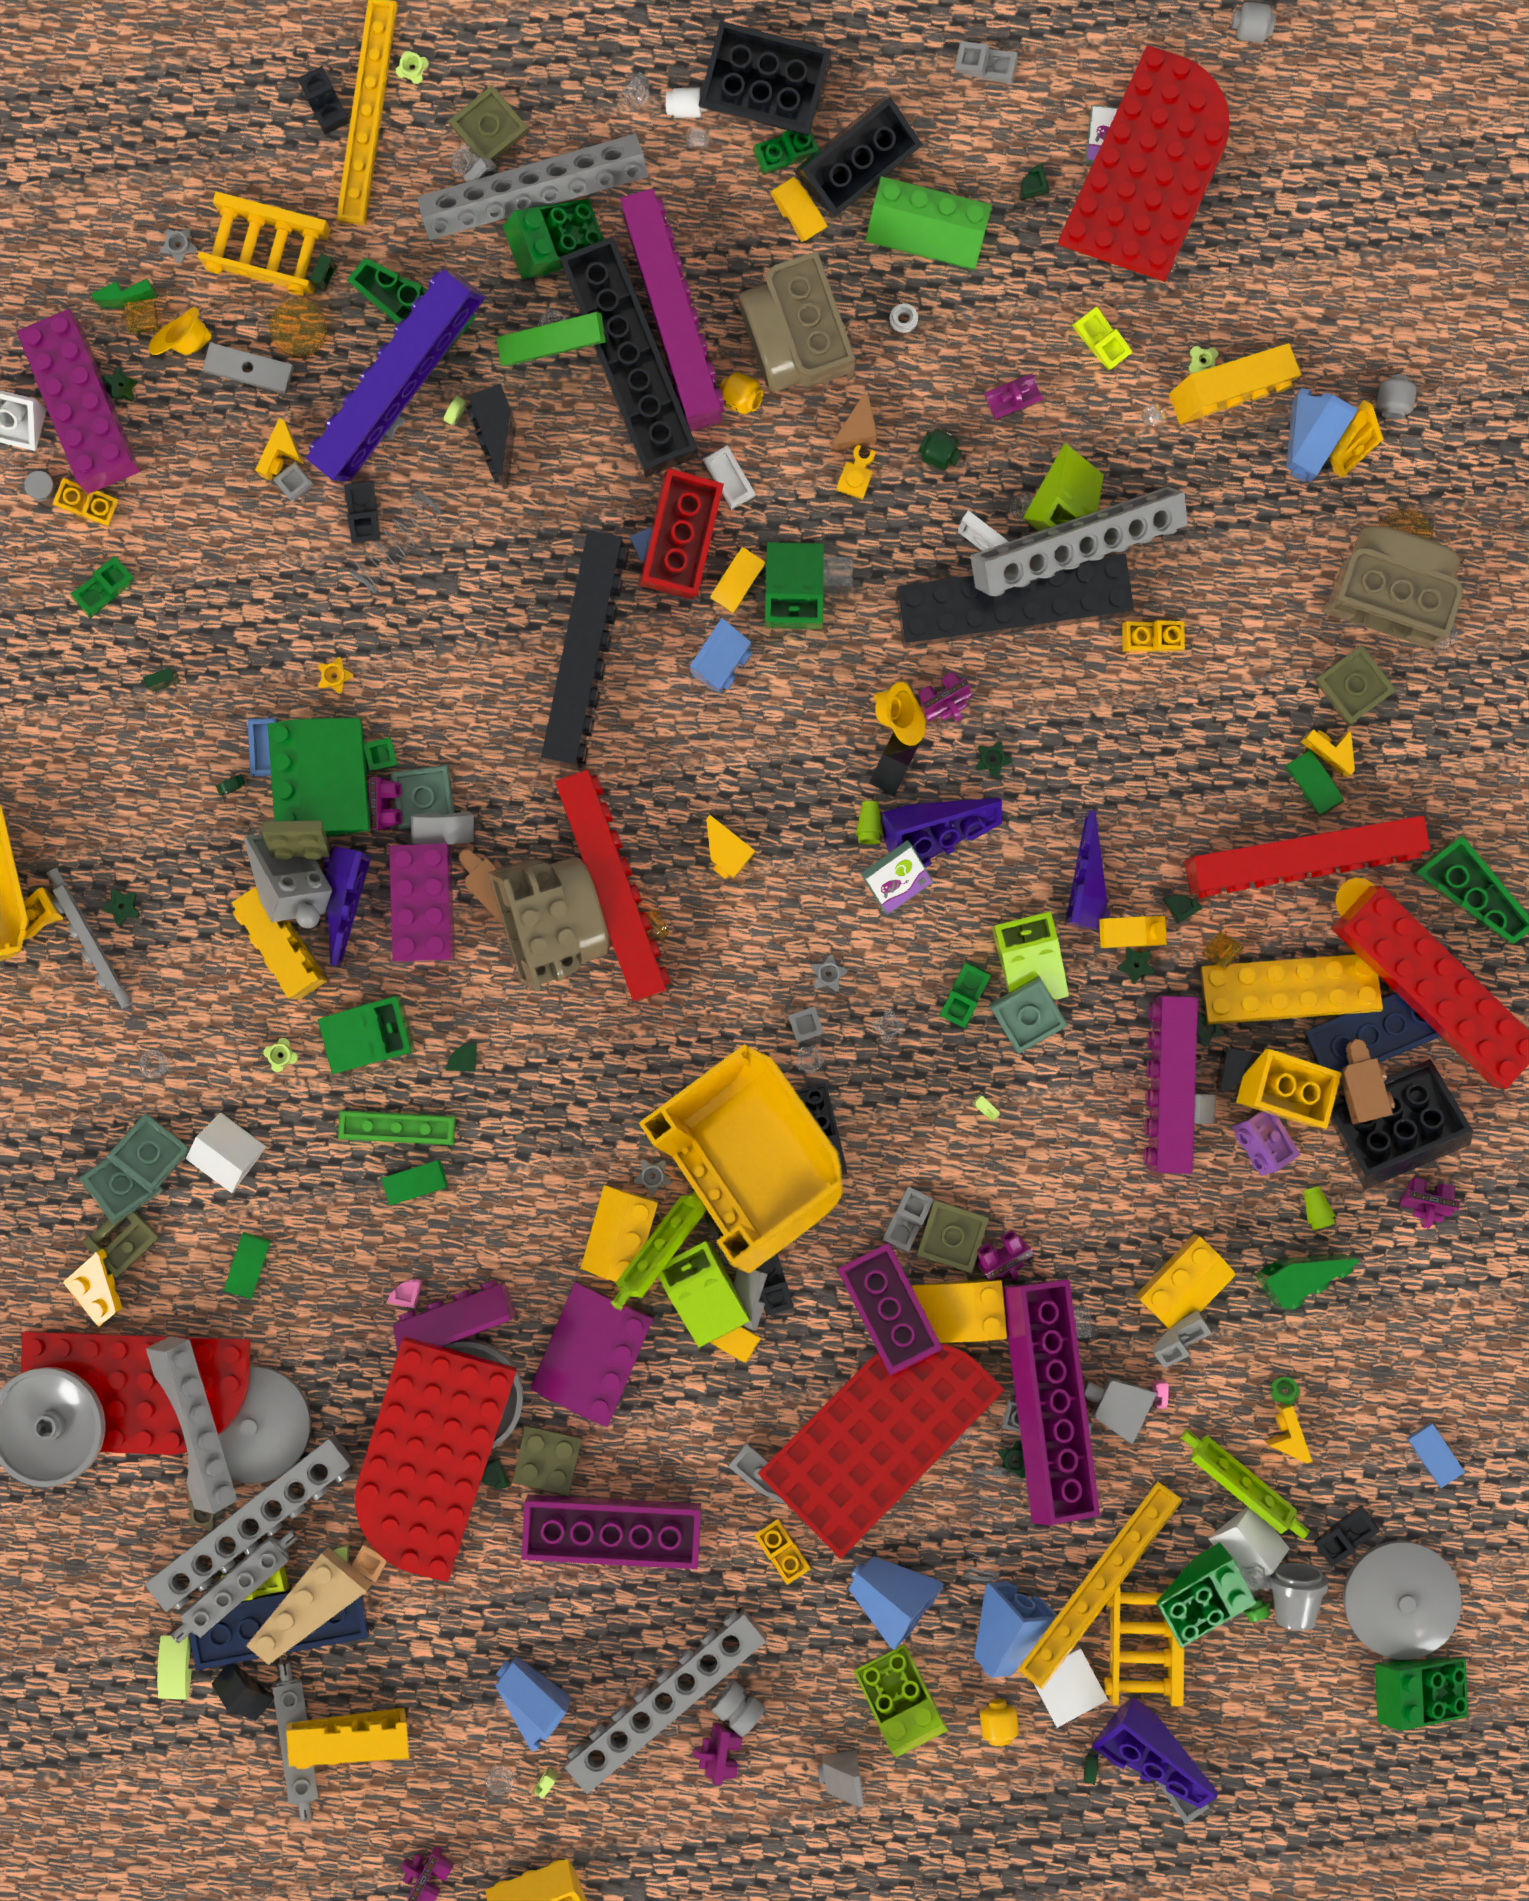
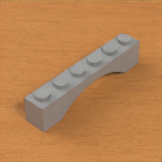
[146,1336,238,1514]

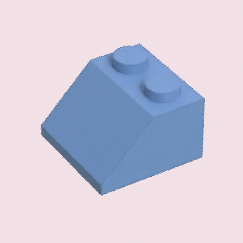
[689,618,753,694]

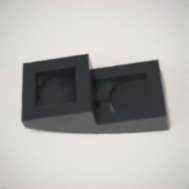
[297,66,350,135]
[344,480,381,543]
[756,1254,794,1316]
[1314,1505,1380,1567]

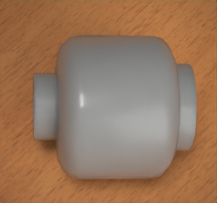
[1231,2,1276,43]
[1376,374,1417,420]

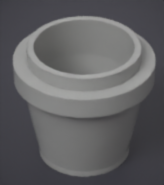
[1268,1563,1328,1631]

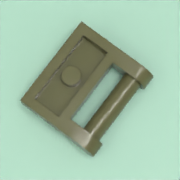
[82,1210,161,1278]

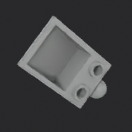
[244,834,332,928]

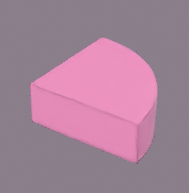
[387,1279,423,1309]
[1152,1379,1168,1409]

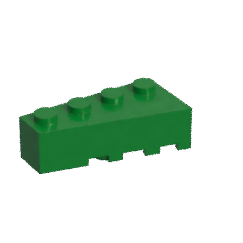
[347,258,476,361]
[1411,835,1529,944]

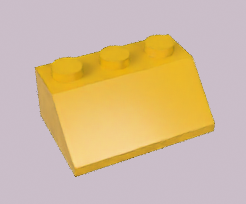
[1236,1049,1342,1129]
[580,1185,660,1282]
[1135,1234,1236,1329]
[485,1859,587,1901]

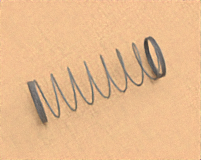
[348,489,443,594]
[963,1465,1008,1581]

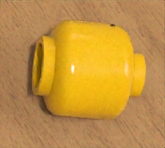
[719,372,763,415]
[980,1699,1019,1746]

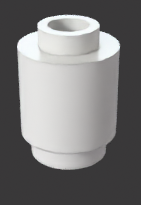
[666,88,707,118]

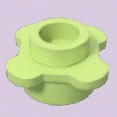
[396,51,429,84]
[1189,346,1218,374]
[263,1038,298,1072]

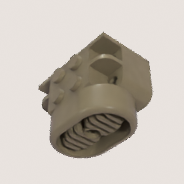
[738,251,856,392]
[1321,526,1463,649]
[488,856,610,992]

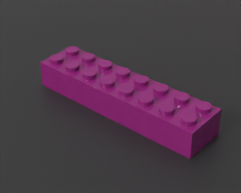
[620,188,725,431]
[1002,1279,1100,1525]

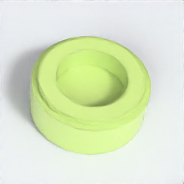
[443,395,467,426]

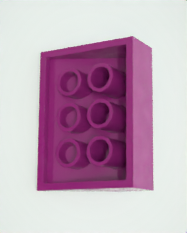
[530,1282,655,1427]

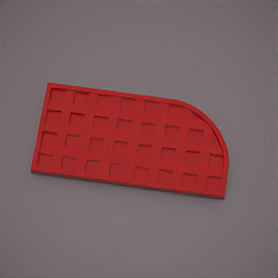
[1058,45,1230,282]
[21,1331,251,1455]
[355,1336,517,1582]
[757,1343,1005,1559]

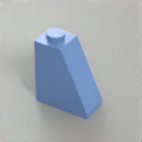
[1286,388,1358,482]
[849,1556,944,1651]
[974,1582,1057,1678]
[495,1655,571,1752]

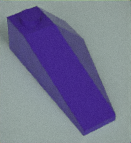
[882,798,1002,868]
[1065,810,1110,931]
[324,846,371,967]
[1091,1697,1218,1809]

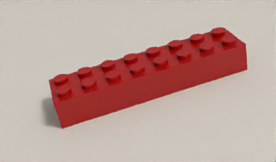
[555,769,671,1002]
[1184,815,1431,898]
[1331,886,1529,1089]

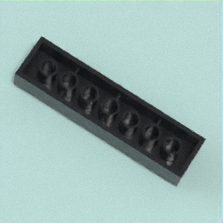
[560,237,698,478]
[541,530,629,771]
[895,554,1134,648]

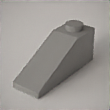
[817,1750,864,1807]

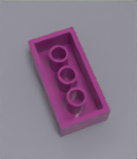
[389,843,455,962]
[837,1243,943,1376]

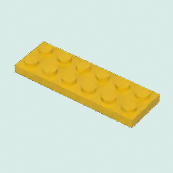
[1200,954,1383,1025]

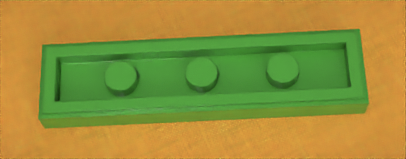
[496,312,606,367]
[338,1110,456,1145]

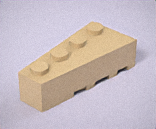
[246,1547,373,1665]

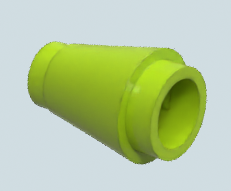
[855,801,884,845]
[1303,1186,1336,1231]

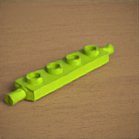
[611,1191,707,1310]
[1180,1429,1310,1539]

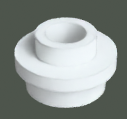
[889,304,918,333]

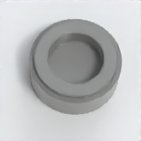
[24,471,56,501]

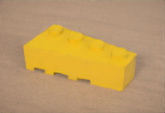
[1168,343,1301,425]
[231,887,328,1000]
[286,1708,409,1769]

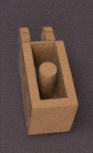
[458,849,504,925]
[1340,1039,1395,1125]

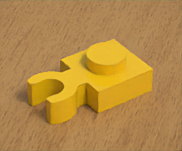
[836,445,875,500]

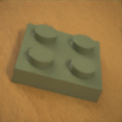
[448,85,529,162]
[1314,645,1397,726]
[262,821,330,860]
[916,1200,989,1273]
[512,1425,582,1496]

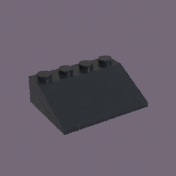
[698,21,831,136]
[1330,1059,1473,1190]

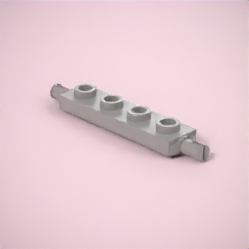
[46,868,133,1009]
[171,1529,299,1643]
[272,1661,318,1822]

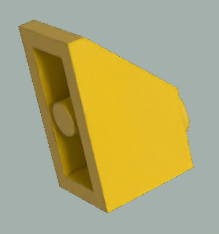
[706,815,755,880]
[1099,916,1167,948]

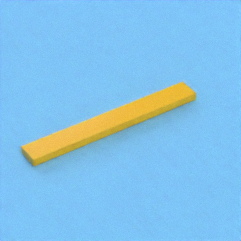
[336,0,398,226]
[1017,1481,1182,1690]

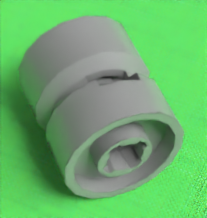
[710,1680,765,1737]

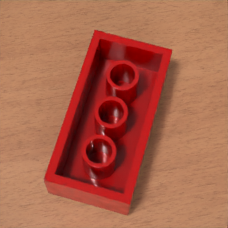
[638,468,724,600]

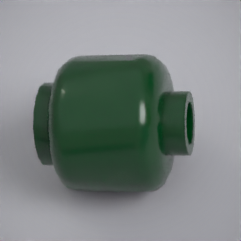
[918,428,962,471]

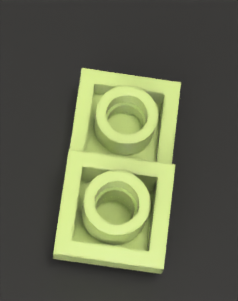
[157,1635,192,1700]

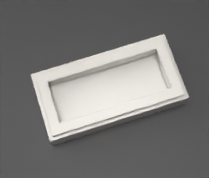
[703,445,756,510]

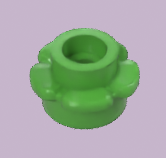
[1271,1377,1300,1405]
[1243,1598,1271,1622]

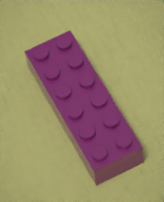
[16,309,141,494]
[1143,996,1198,1174]
[521,1494,701,1569]

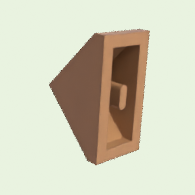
[832,393,877,451]

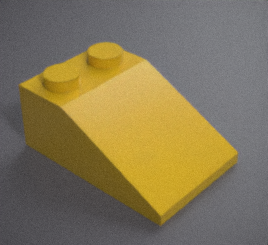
[911,1277,1007,1343]

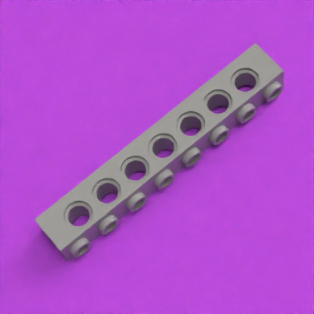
[417,133,649,240]
[970,487,1188,596]
[144,1435,355,1612]
[564,1608,766,1794]

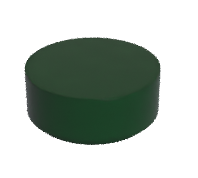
[215,774,246,796]
[1083,1753,1098,1785]

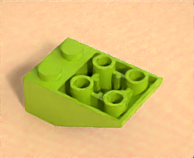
[1023,444,1104,544]
[991,911,1069,1000]
[659,1241,751,1348]
[854,1644,948,1757]

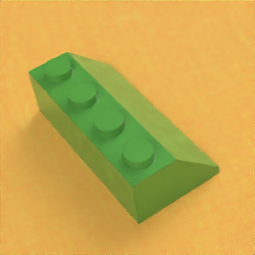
[865,176,992,270]

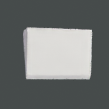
[0,390,47,451]
[186,1112,267,1193]
[1208,1506,1290,1584]

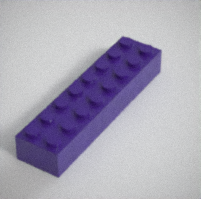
[306,269,486,481]

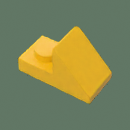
[255,418,304,481]
[1300,729,1355,778]
[24,887,64,940]
[1264,1404,1312,1464]

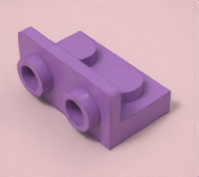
[1232,1111,1301,1176]

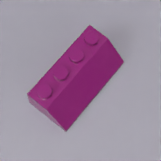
[393,1279,517,1353]

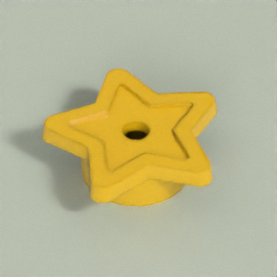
[318,657,354,694]

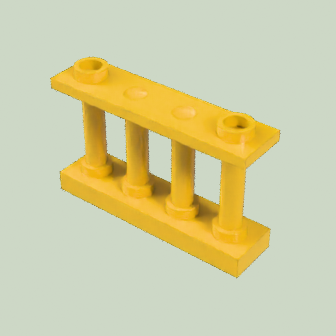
[197,191,331,296]
[1104,1581,1184,1706]

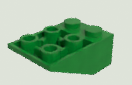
[502,199,604,279]
[765,542,824,629]
[318,996,416,1075]
[1254,1254,1359,1310]
[1156,1542,1256,1648]
[1375,1658,1468,1731]

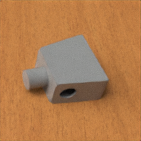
[1084,1377,1157,1444]

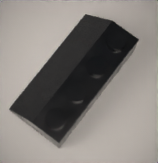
[793,96,923,217]

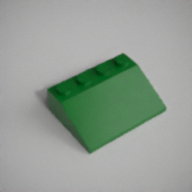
[267,718,370,837]

